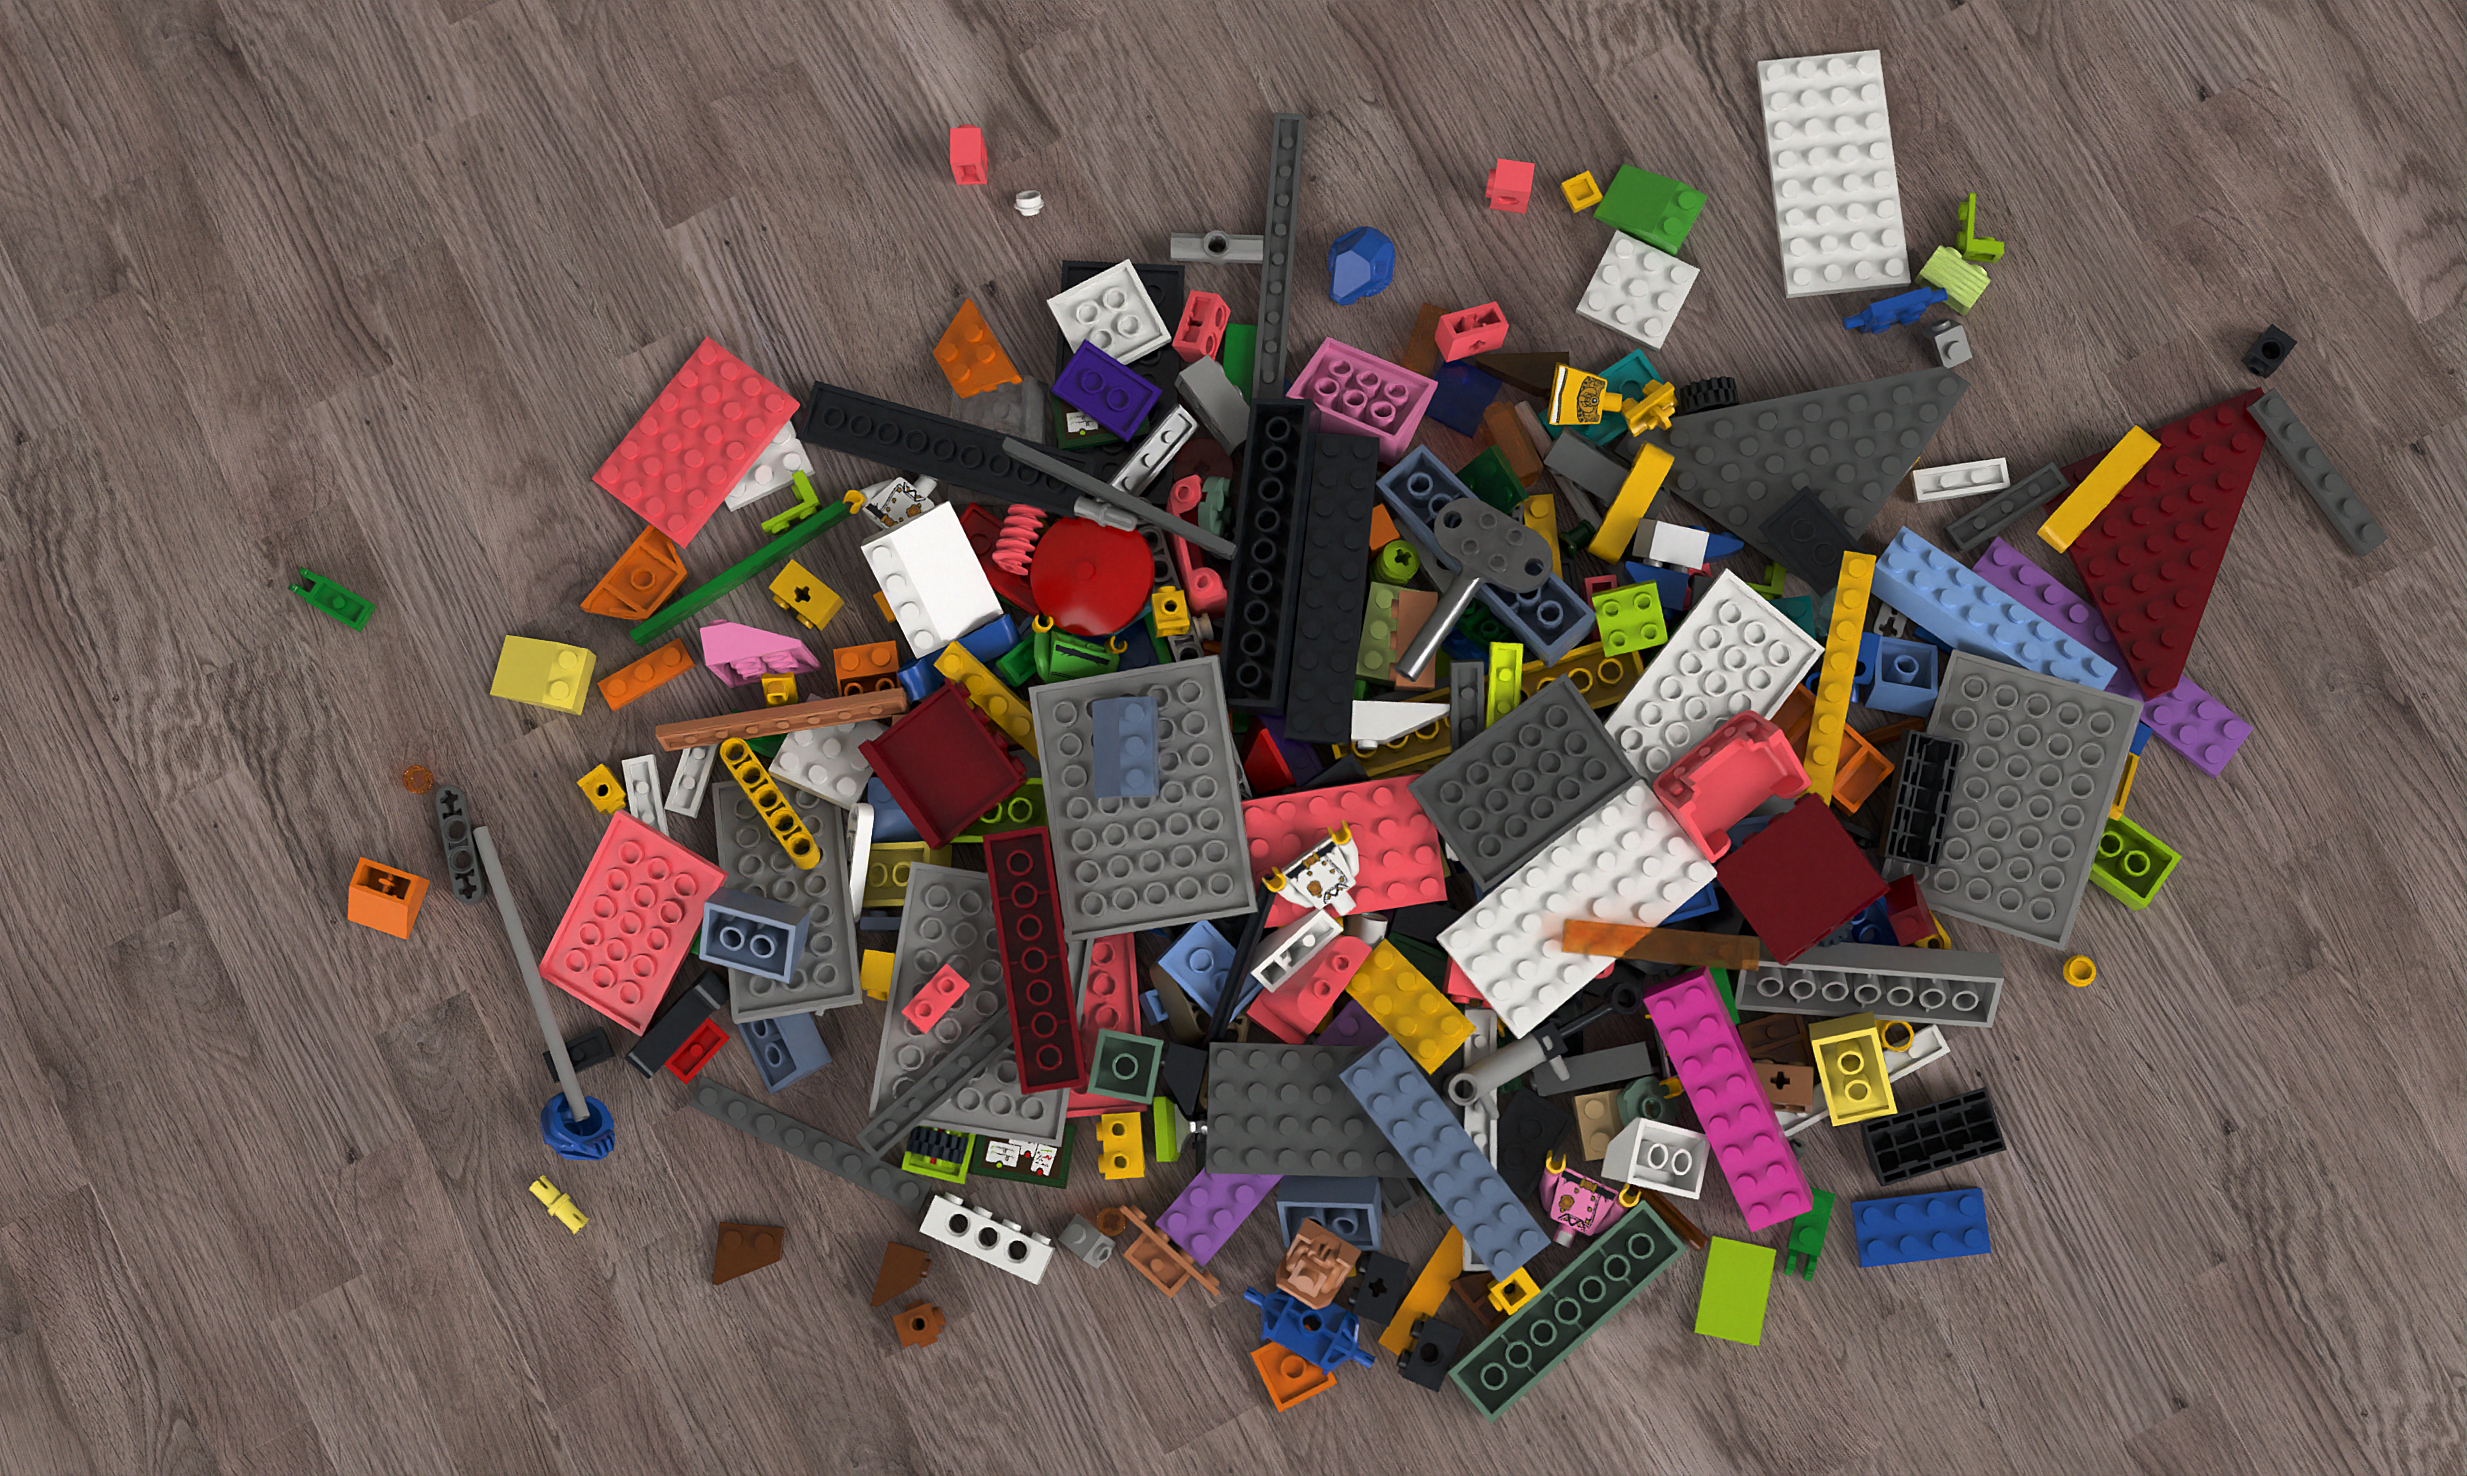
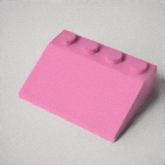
[1285,337,1438,467]
[700,619,822,688]

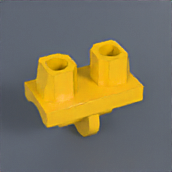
[1620,379,1679,437]
[761,672,799,708]

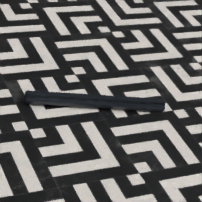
[1201,874,1277,1052]

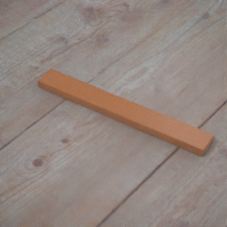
[655,687,911,752]

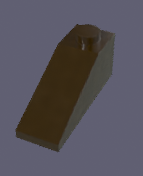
[1474,352,1570,401]

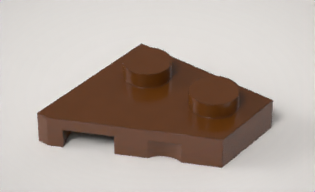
[1736,1013,1818,1068]
[712,1222,785,1285]
[1448,1271,1515,1332]

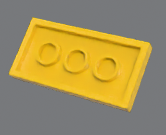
[1344,939,1477,1075]

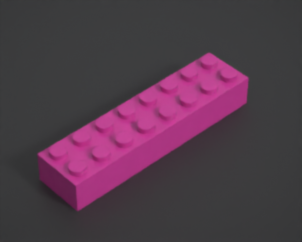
[1643,965,1814,1232]

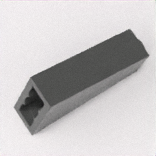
[1530,1041,1662,1097]

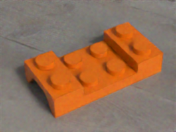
[1770,682,1895,817]

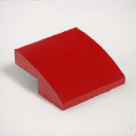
[639,992,730,1084]

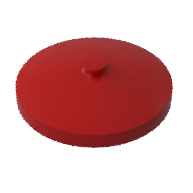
[1030,516,1155,637]

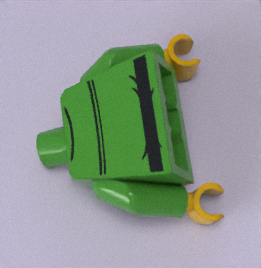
[1032,615,1128,684]

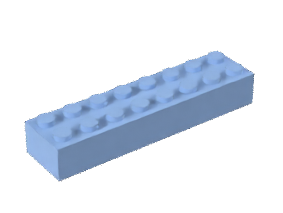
[1870,526,2118,691]

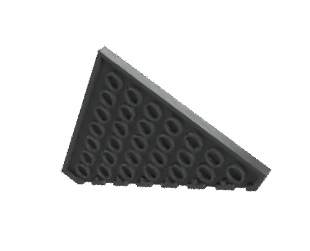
[1615,366,1971,584]

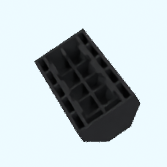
[1877,729,1963,868]
[1860,1087,2007,1187]

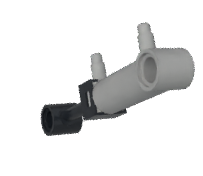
[1443,982,1644,1120]

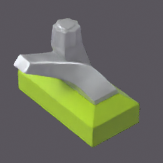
[1153,1096,1207,1162]

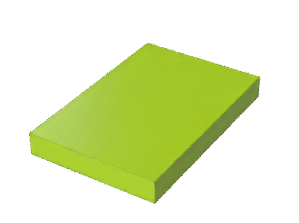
[1693,1236,1776,1347]

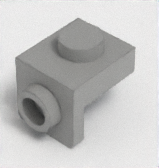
[1922,318,1972,369]
[1058,1213,1116,1268]

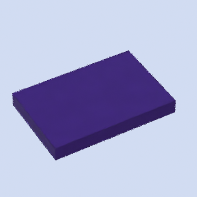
[1050,339,1162,443]

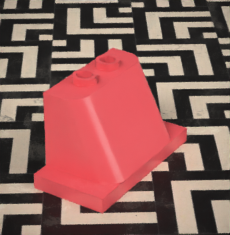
[1244,934,1372,1044]

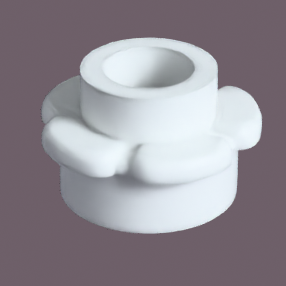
[1014,190,1044,216]

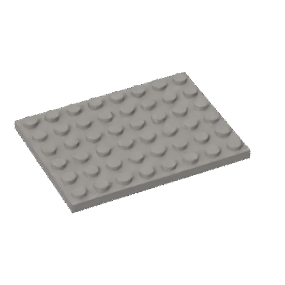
[1880,649,2144,951]
[1028,655,1259,942]
[868,861,1094,1147]

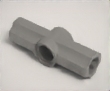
[1171,230,1264,266]

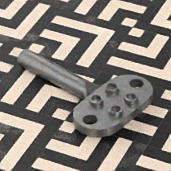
[1394,498,1553,682]

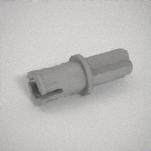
[1074,496,1137,531]

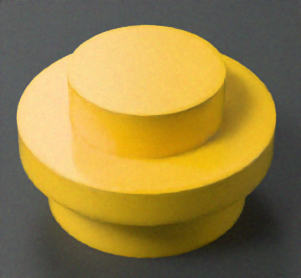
[2063,955,2096,987]

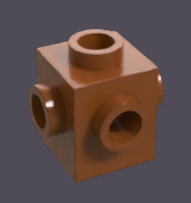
[892,1298,946,1348]

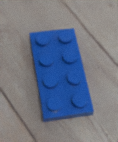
[1851,1188,1991,1268]

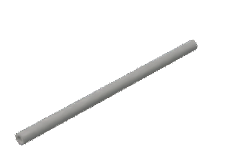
[472,826,590,1122]

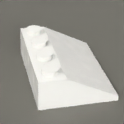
[861,500,1004,659]

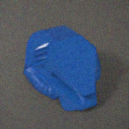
[1327,226,1396,306]
[540,1092,615,1160]

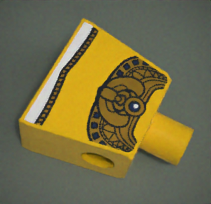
[1546,362,1622,425]

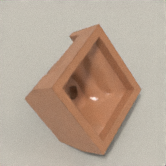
[1275,1217,1362,1310]

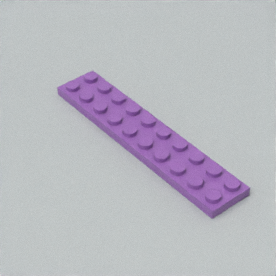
[1971,536,2253,779]
[1155,998,1399,1267]

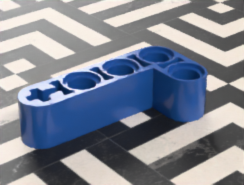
[896,613,1022,701]

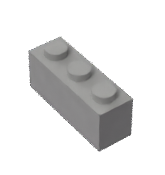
[1174,354,1250,457]

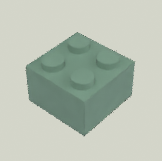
[1087,1028,1164,1105]

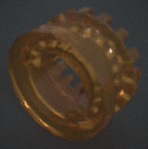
[402,765,435,795]

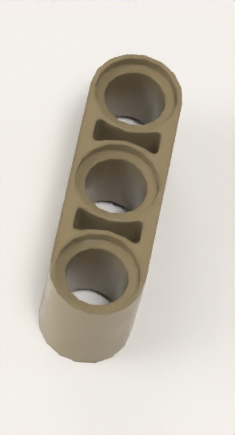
[1149,961,1212,1046]

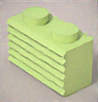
[1914,245,1991,316]

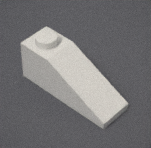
[1351,700,1450,749]
[1249,908,1343,993]

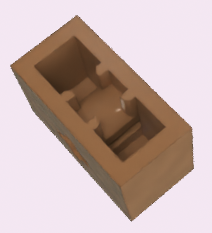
[1752,1059,1814,1114]

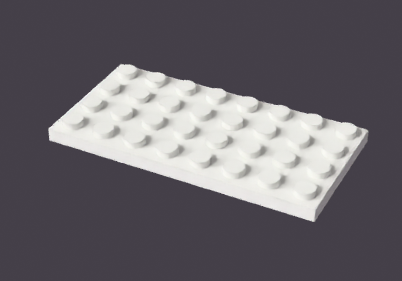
[1756,50,1911,298]
[1603,568,1825,821]
[1435,779,1717,1039]

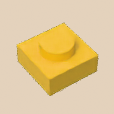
[1561,170,1603,213]

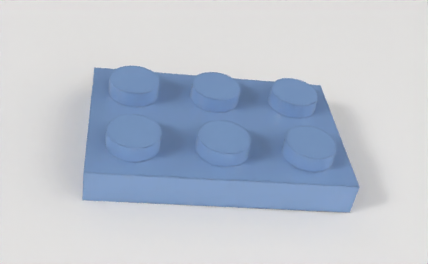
[1155,920,1264,1022]

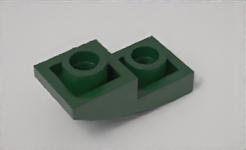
[1455,597,1513,655]

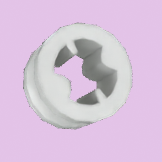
[1191,613,1214,643]

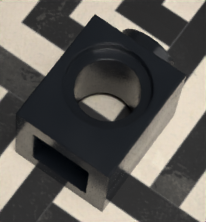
[2241,324,2297,379]

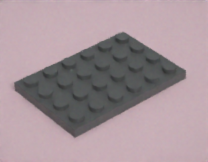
[1406,672,1641,893]

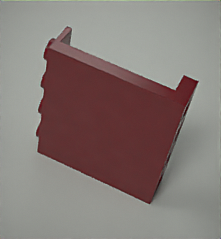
[858,677,1029,850]
[1714,792,1891,966]

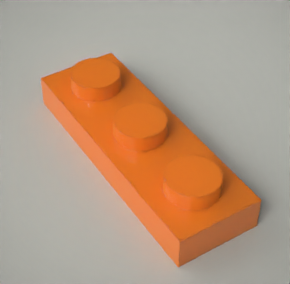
[597,637,696,712]

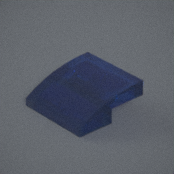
[1424,359,1503,439]

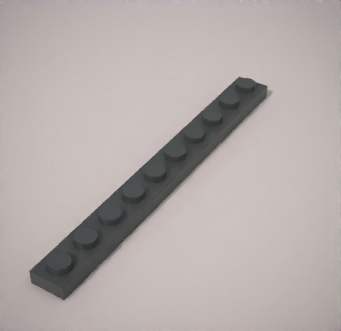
[1252,112,1305,398]

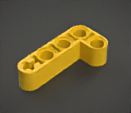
[1587,440,1675,566]

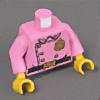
[1539,1150,1641,1249]

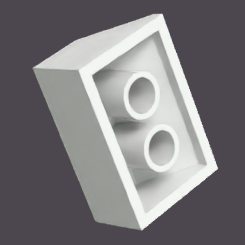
[1601,1117,1710,1200]

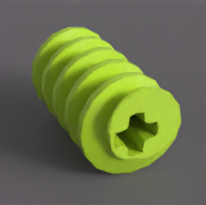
[1369,540,1420,587]

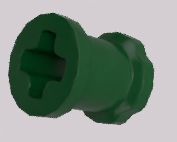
[1557,519,1596,558]

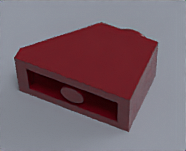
[1884,873,1939,947]

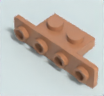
[1119,1204,1221,1299]

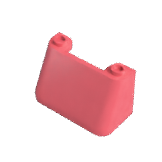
[1165,475,1228,621]
[1652,710,1812,863]

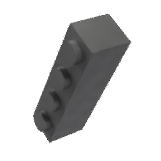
[1543,425,1670,520]

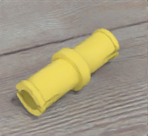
[529,1175,589,1234]

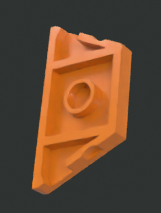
[932,298,1023,399]
[580,524,688,622]

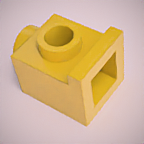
[1151,586,1190,638]
[576,764,628,816]
[1487,1266,1541,1316]

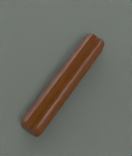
[1629,1184,1709,1251]

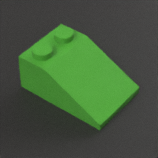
[1593,164,1708,258]

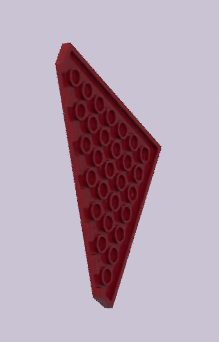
[2043,387,2267,702]

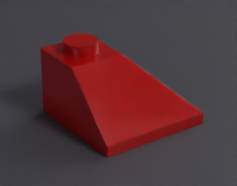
[1239,716,1296,794]

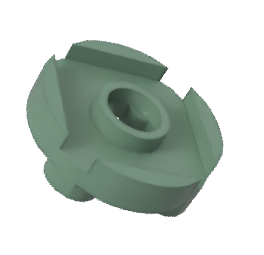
[1198,476,1235,538]
[1616,1076,1680,1127]

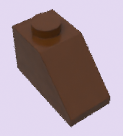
[871,1241,932,1307]

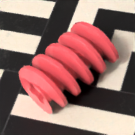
[992,504,1047,576]

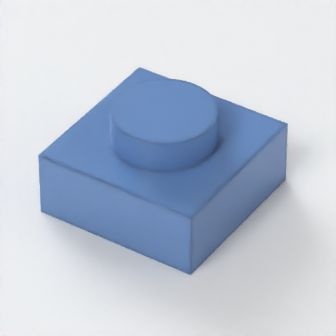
[1138,989,1169,1026]

